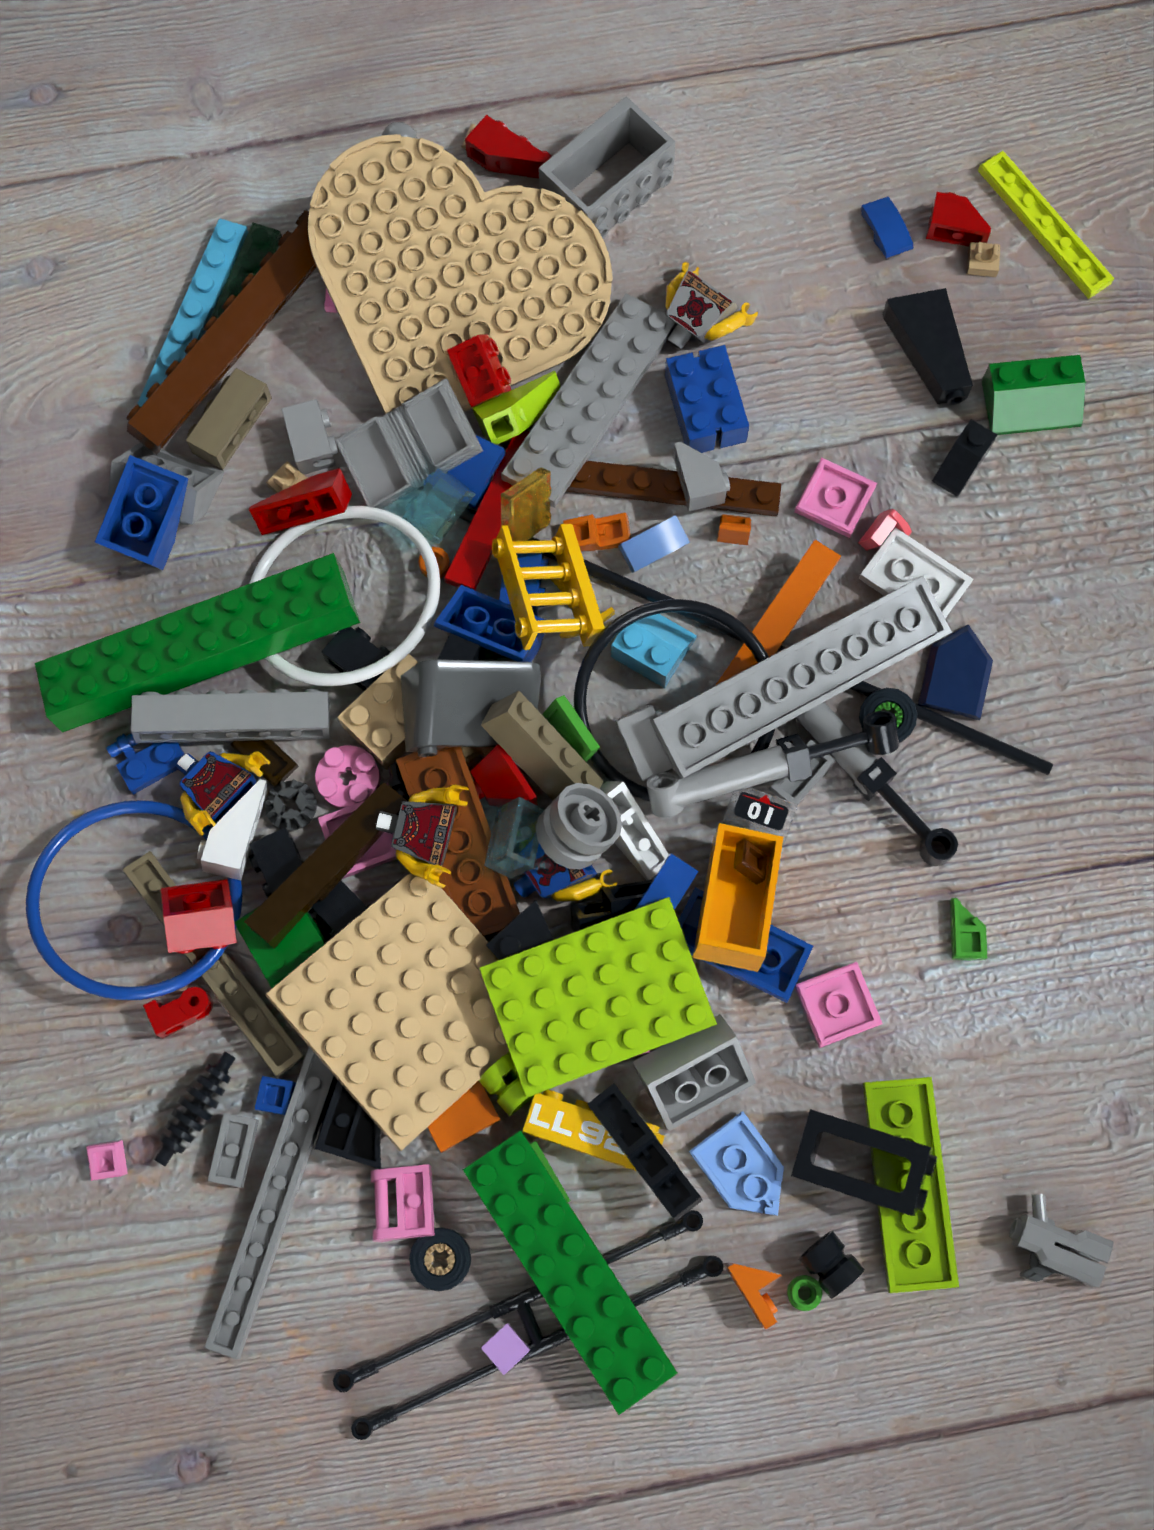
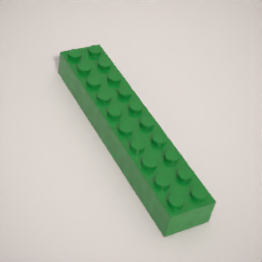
[35,553,360,732]

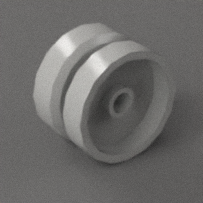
[535,783,622,870]

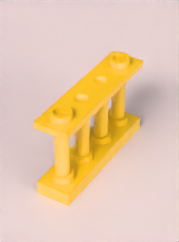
[492,524,605,650]

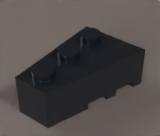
[486,900,553,960]
[314,1079,381,1169]

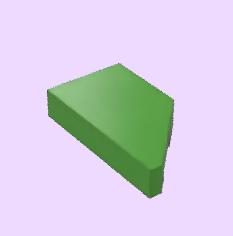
[950,898,987,960]

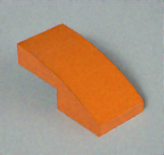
[563,512,631,551]

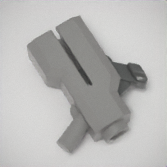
[1009,1195,1113,1288]

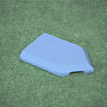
[689,1111,784,1216]

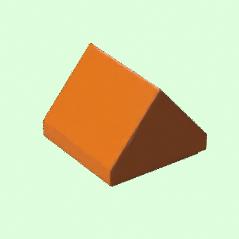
[717,514,751,545]

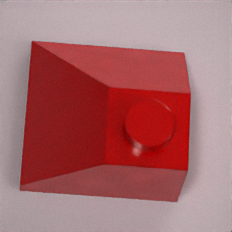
[470,744,539,815]

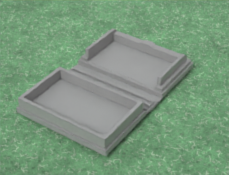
[335,378,483,509]

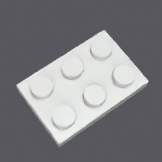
[859,527,974,619]

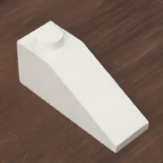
[197,779,267,880]
[600,781,669,880]

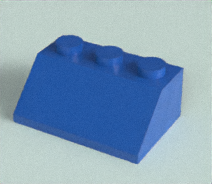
[434,585,546,662]

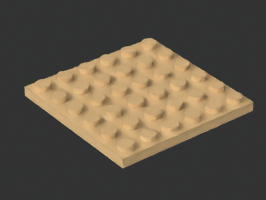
[265,873,509,1151]

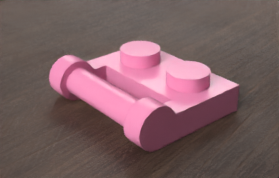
[370,1164,435,1242]

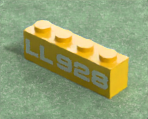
[522,1089,665,1171]

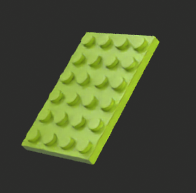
[479,897,717,1098]

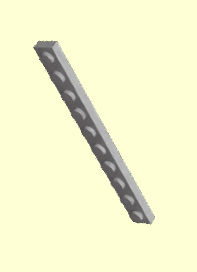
[204,1047,336,1359]

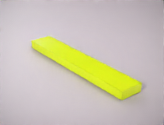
[978,151,1115,299]

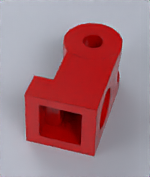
[143,987,213,1039]

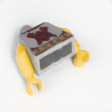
[665,262,758,350]

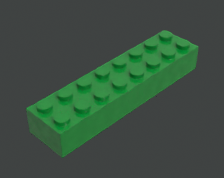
[463,1130,678,1415]

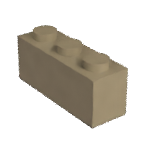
[186,368,272,470]

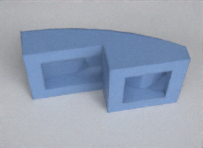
[618,515,690,573]

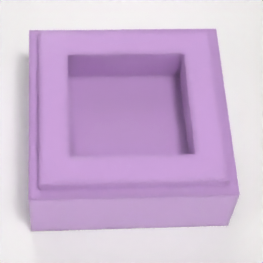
[481,1323,530,1375]

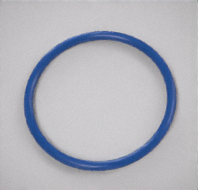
[26,800,243,1000]

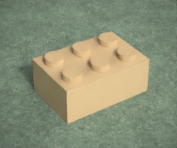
[337,654,418,770]

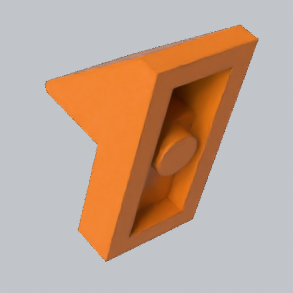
[725,1263,782,1330]

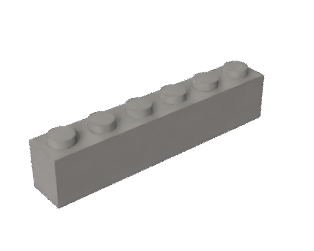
[131,688,330,743]

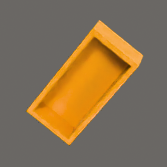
[692,823,783,972]

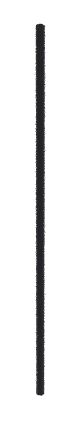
[444,501,1053,775]

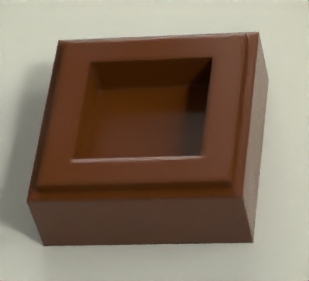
[734,838,767,885]

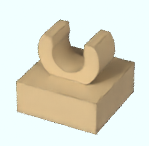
[967,242,1000,277]
[266,461,307,493]

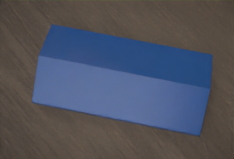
[678,887,813,1003]

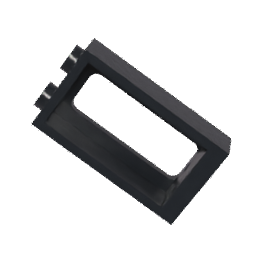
[791,1109,938,1216]

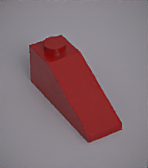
[249,468,352,535]

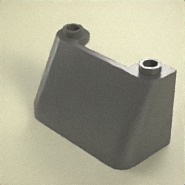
[401,660,541,757]

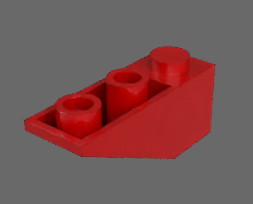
[465,114,552,179]

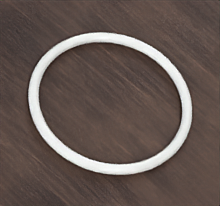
[249,506,440,686]

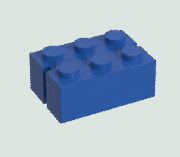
[665,345,749,453]

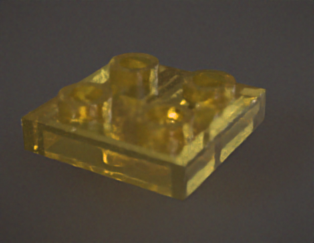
[501,467,552,541]

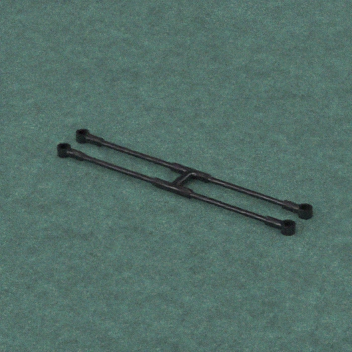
[333,1210,724,1440]

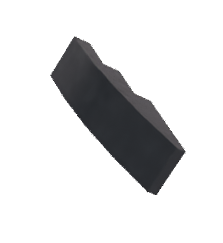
[587,1083,703,1222]

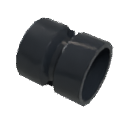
[798,1230,865,1299]

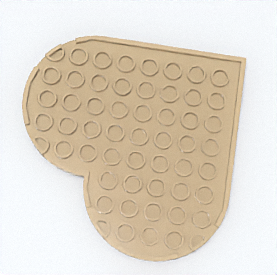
[308,134,613,414]

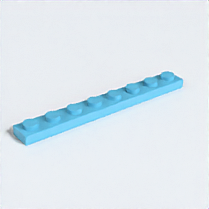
[137,218,249,407]

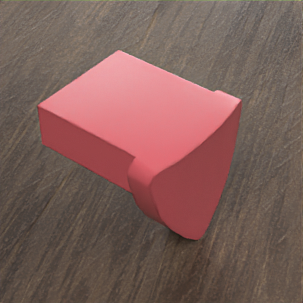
[858,509,912,551]

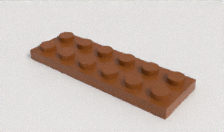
[396,747,520,936]

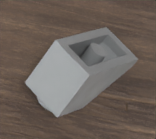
[673,442,730,511]

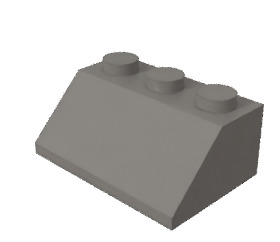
[108,442,224,525]
[633,1014,756,1131]

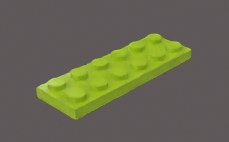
[863,1077,959,1293]

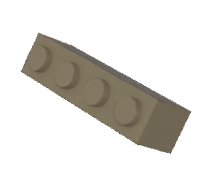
[481,691,603,801]

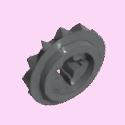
[265,779,317,831]

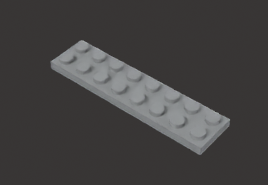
[501,293,677,508]

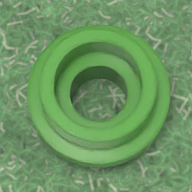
[787,1275,822,1311]

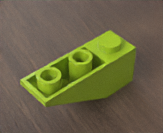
[472,371,561,445]

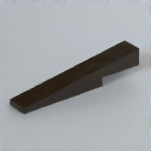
[244,782,407,949]

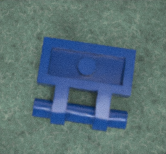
[106,733,185,795]

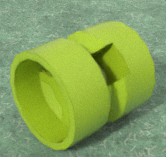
[479,1052,534,1117]

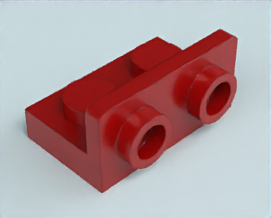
[447,334,511,407]

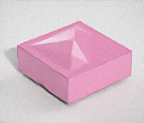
[86,1140,128,1181]

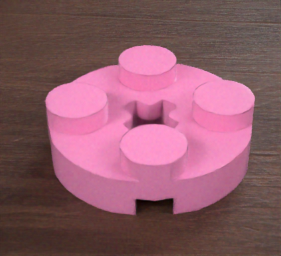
[315,745,381,809]

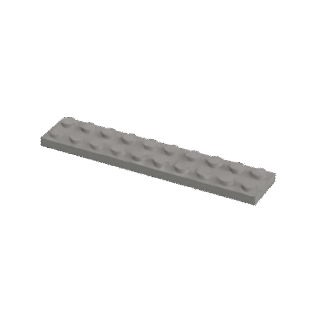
[649,576,952,779]

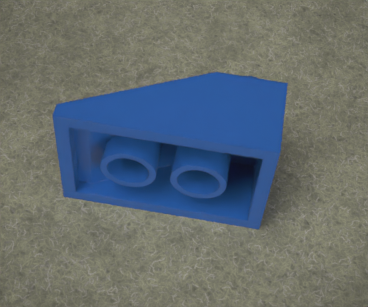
[95,455,189,570]

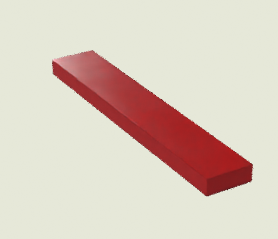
[444,430,530,590]

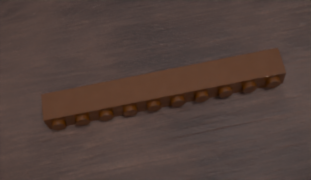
[126,209,317,455]

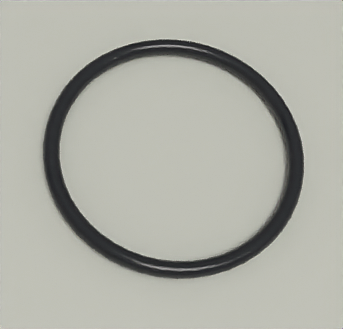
[574,599,775,803]

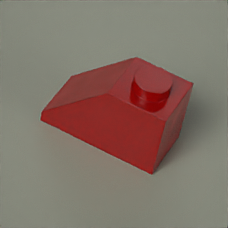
[926,192,991,247]

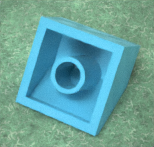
[611,614,697,688]

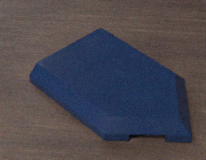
[917,624,993,720]

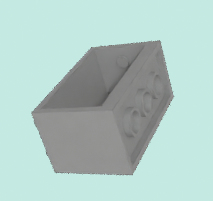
[539,96,676,238]

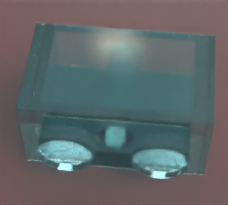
[402,468,476,544]
[484,797,545,878]

